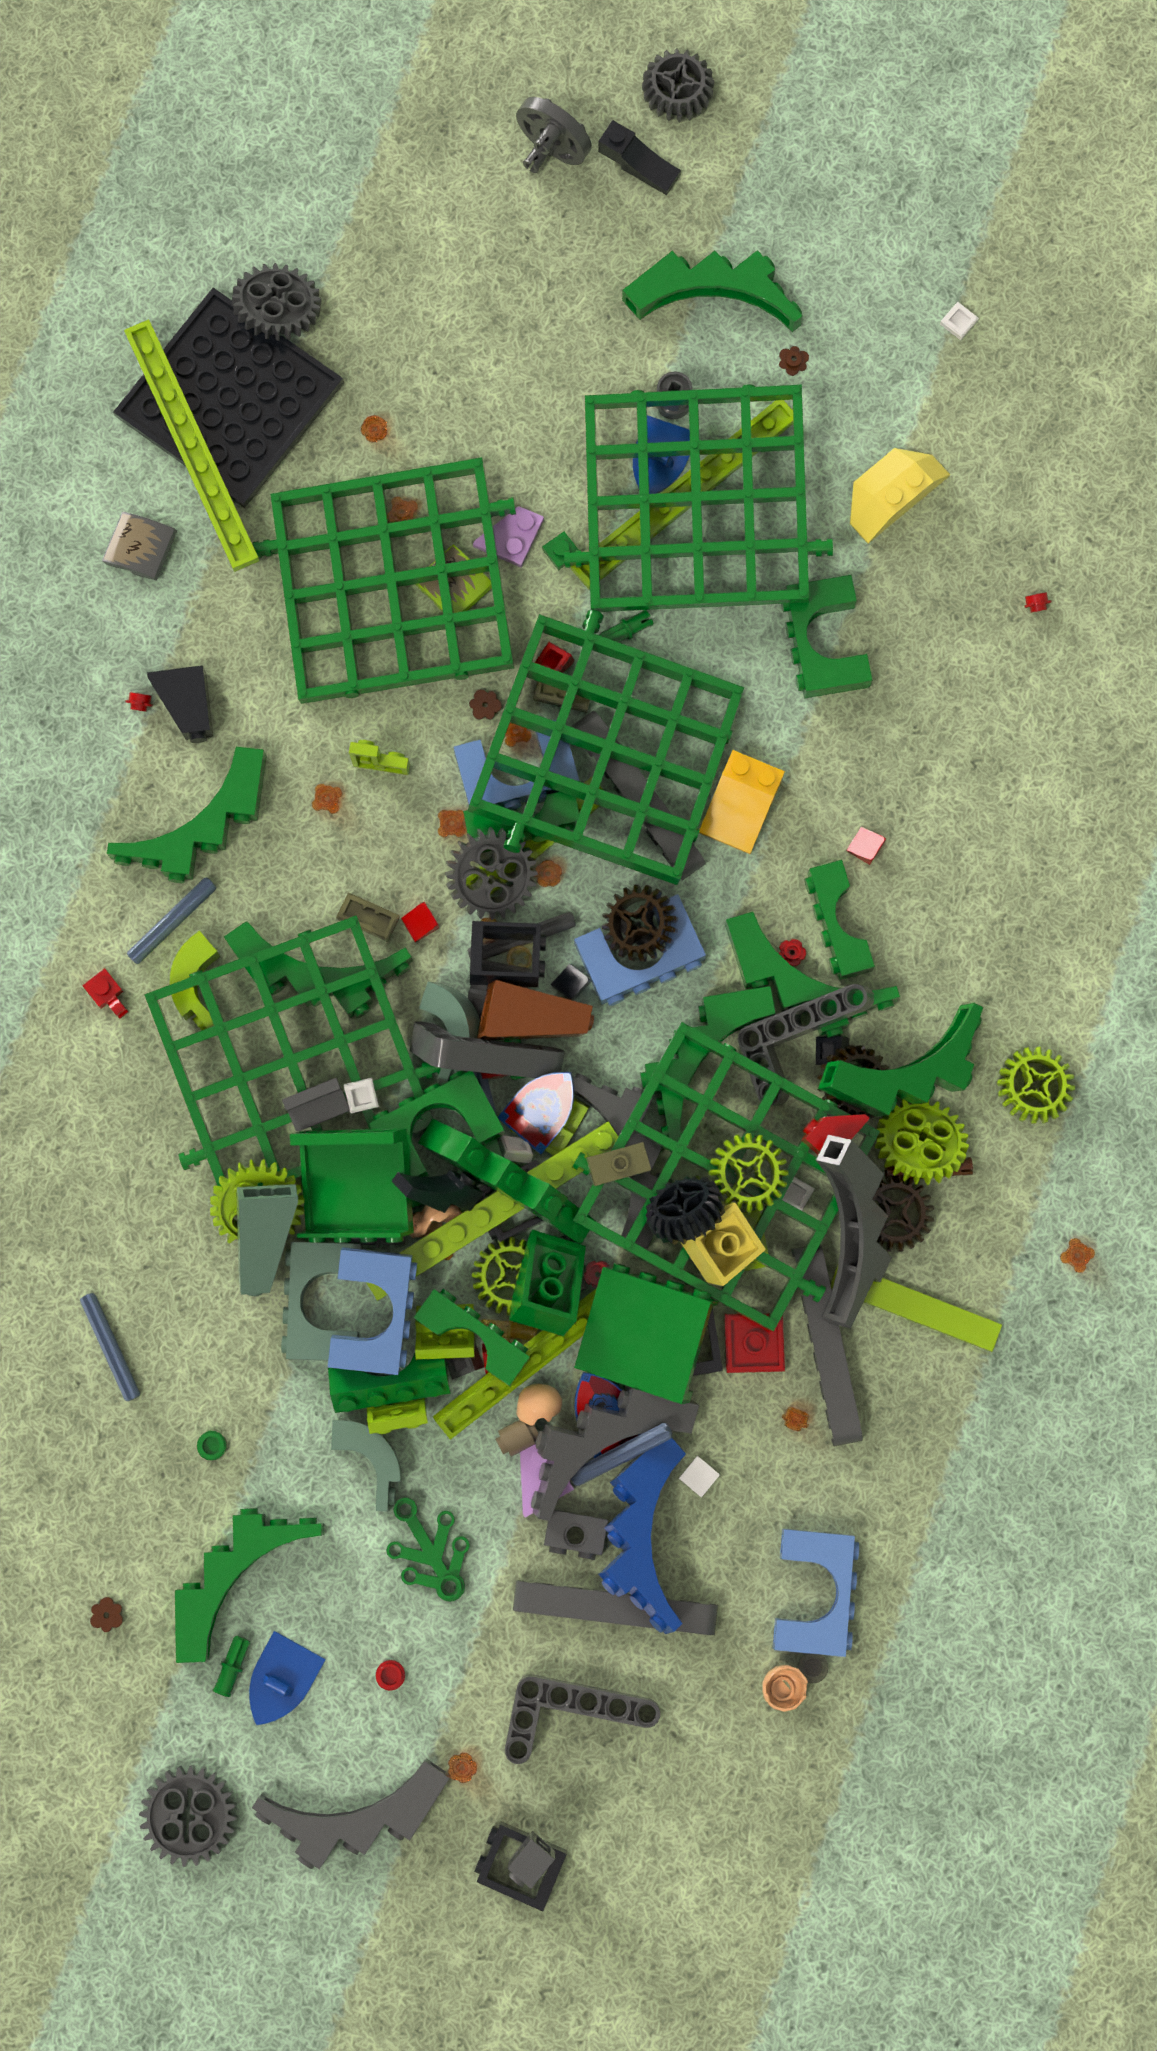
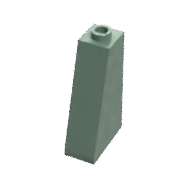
[237,1184,298,1296]

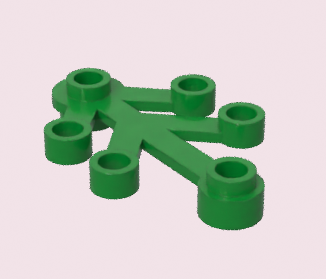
[386,1497,470,1602]

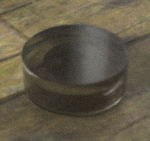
[798,1653,828,1683]

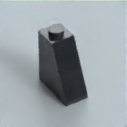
[147,665,213,743]

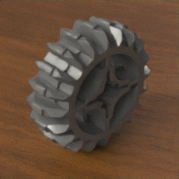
[642,48,714,123]

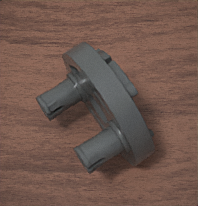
[516,97,592,173]

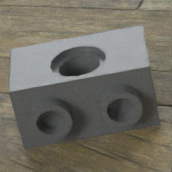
[544,1510,608,1560]
[507,1831,555,1889]

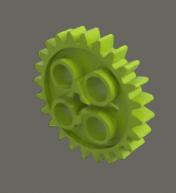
[875,1099,969,1185]
[210,1159,304,1243]

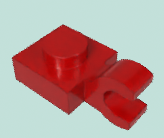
[82,968,128,1019]

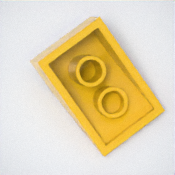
[699,750,785,854]

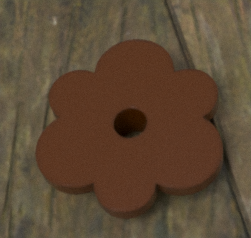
[779,346,809,376]
[469,689,502,720]
[90,1597,123,1632]

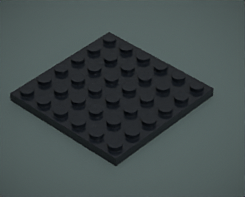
[113,287,344,508]

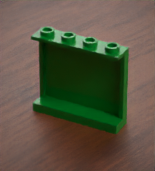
[290,1128,414,1243]
[574,1263,719,1404]

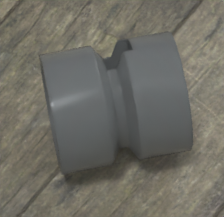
[657,371,693,420]

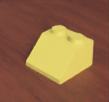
[681,1202,766,1286]

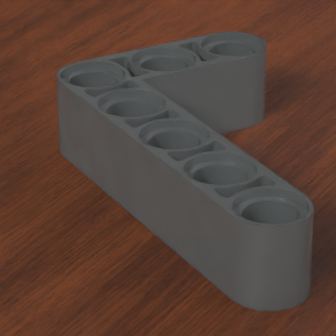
[738,984,875,1106]
[409,1021,565,1078]
[505,1674,660,1764]

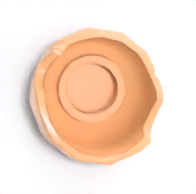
[516,1384,562,1426]
[762,1665,808,1712]

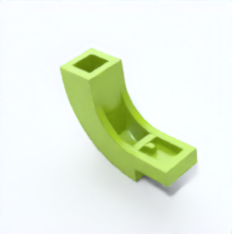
[169,930,220,1030]

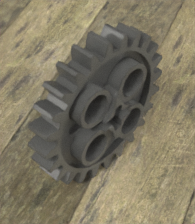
[232,263,321,341]
[445,827,538,920]
[139,1765,238,1867]

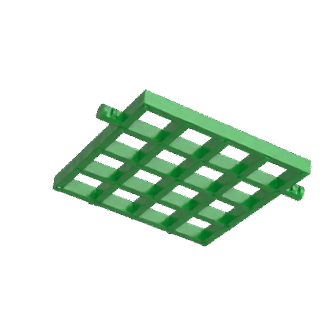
[564,384,833,612]
[252,457,516,704]
[468,610,744,885]
[144,915,441,1186]
[572,1022,880,1331]

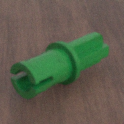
[599,610,654,642]
[212,1636,250,1697]

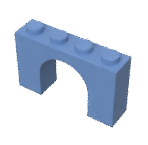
[453,719,580,810]
[574,894,706,1006]
[328,1247,417,1375]
[773,1529,859,1657]

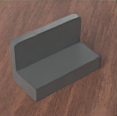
[282,1078,350,1132]

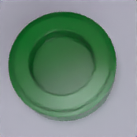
[197,1431,227,1460]

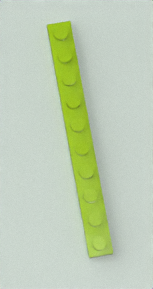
[124,319,259,572]
[571,400,793,590]
[366,1121,618,1301]

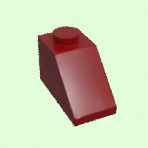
[801,1114,870,1155]

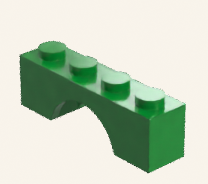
[463,792,579,853]
[804,860,875,980]
[413,1289,530,1387]
[328,1353,450,1413]

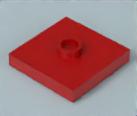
[724,1313,785,1373]

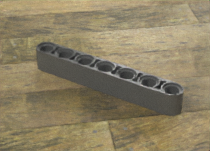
[571,711,706,880]
[792,1244,863,1447]
[513,1580,718,1635]

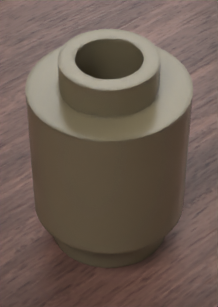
[495,1419,538,1457]

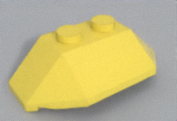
[850,448,950,544]

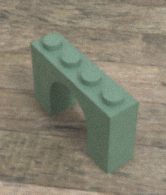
[281,1242,363,1361]

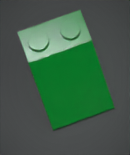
[509,1230,586,1336]

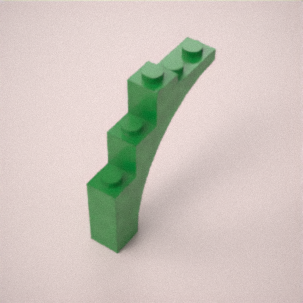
[622,250,803,332]
[107,746,267,883]
[725,912,900,1038]
[224,921,413,1018]
[640,986,776,1142]
[818,1003,984,1117]
[418,1119,596,1244]
[175,1508,324,1663]

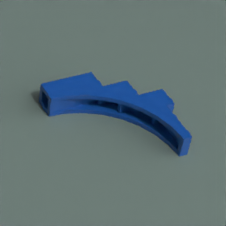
[598,1438,686,1634]

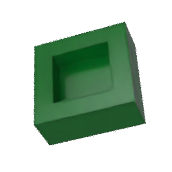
[542,531,579,571]

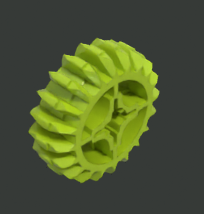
[996,1047,1075,1124]
[708,1133,788,1213]
[472,1237,526,1316]

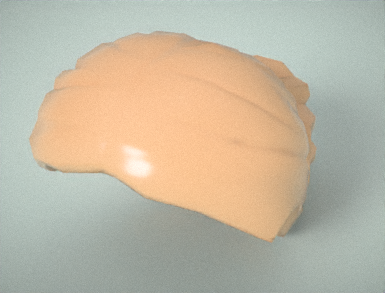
[410,1204,462,1238]

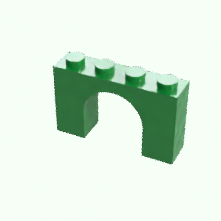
[781,574,873,699]
[369,1070,506,1177]

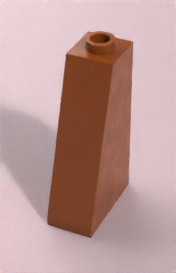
[477,980,594,1040]

